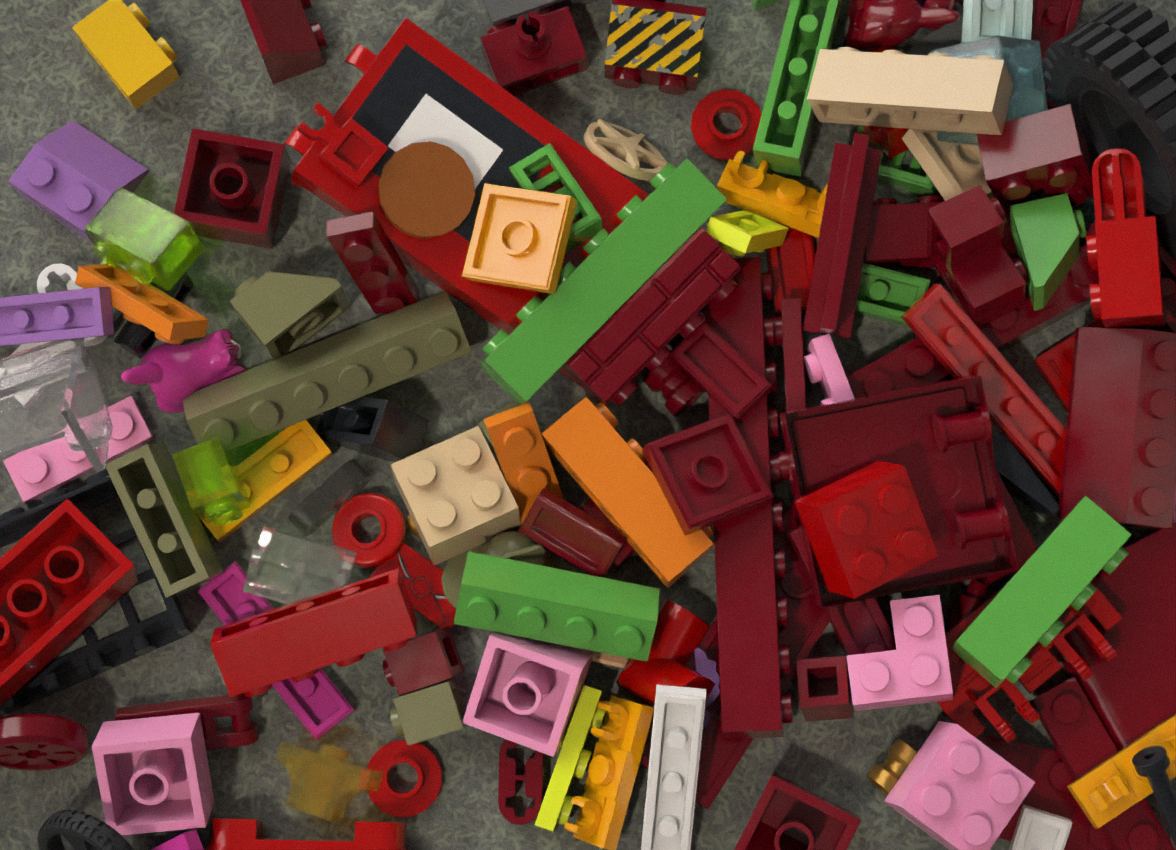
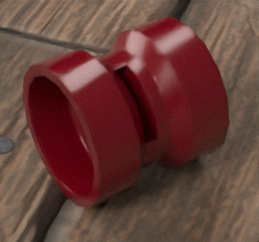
[643,355,706,417]

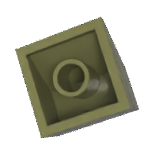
[230,272,351,360]

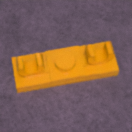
[716,151,828,238]
[564,695,654,850]
[1067,714,1176,829]

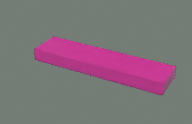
[198,561,355,741]

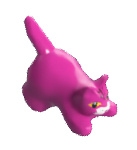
[121,329,246,413]

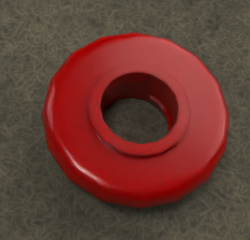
[691,89,762,160]
[331,492,406,568]
[365,740,442,817]

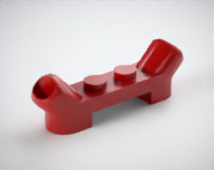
[204,819,407,850]

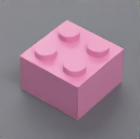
[462,632,594,757]
[92,713,215,835]
[884,721,1035,850]

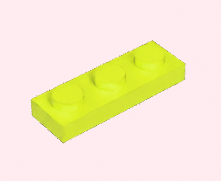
[535,685,606,833]

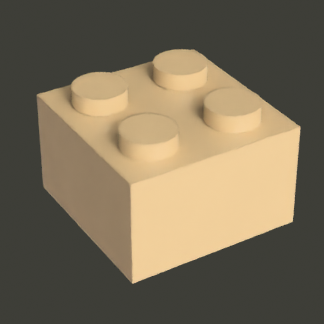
[390,426,521,566]

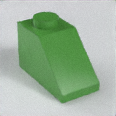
[1010,193,1086,311]

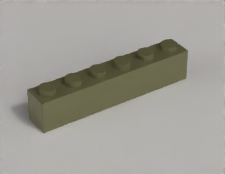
[182,291,472,460]

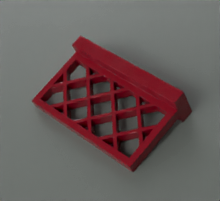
[803,133,882,339]

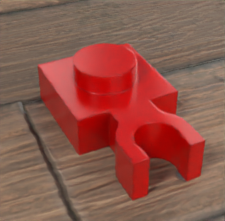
[297,103,389,188]

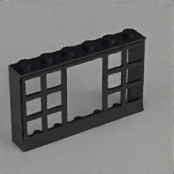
[0,470,192,717]

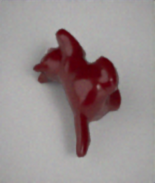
[842,0,960,50]

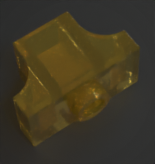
[275,741,383,821]

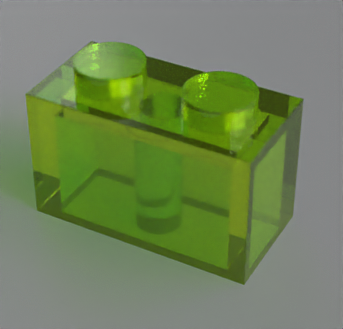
[85,187,204,291]
[172,437,252,526]

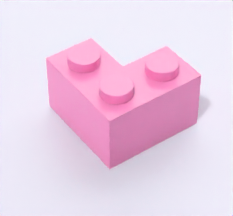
[847,595,953,711]

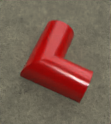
[617,600,715,706]

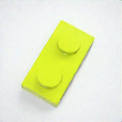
[705,210,789,257]

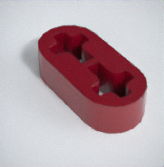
[498,739,543,825]

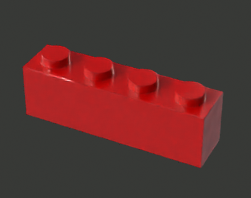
[210,568,417,697]

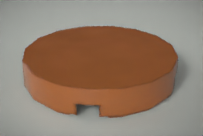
[378,141,475,239]

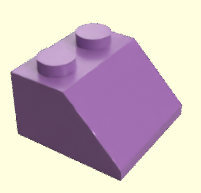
[8,120,149,246]

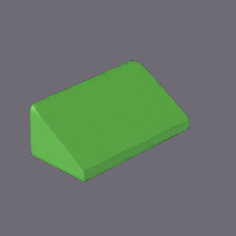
[854,263,930,328]

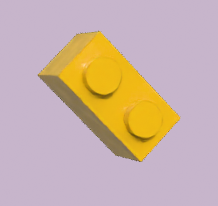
[72,0,179,110]

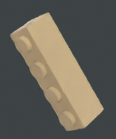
[807,47,1014,135]

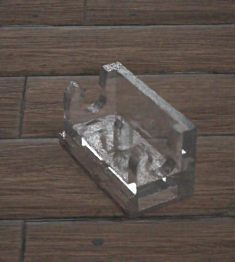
[243,526,357,604]

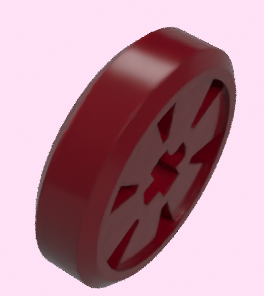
[0,714,89,771]

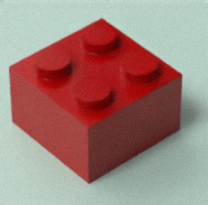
[795,461,938,599]

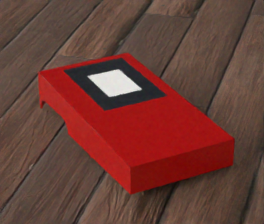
[283,17,649,387]

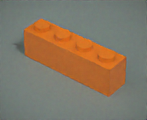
[541,396,714,588]

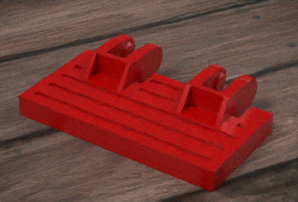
[937,581,1123,743]

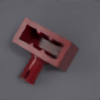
[480,6,587,96]

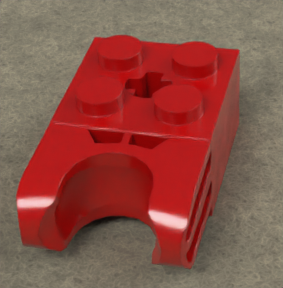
[1086,149,1165,329]

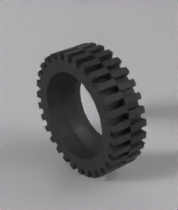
[1042,1,1176,260]

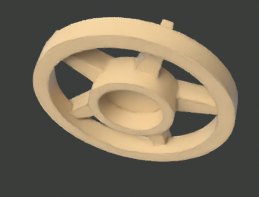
[583,119,667,181]

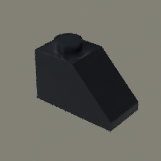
[316,397,429,462]

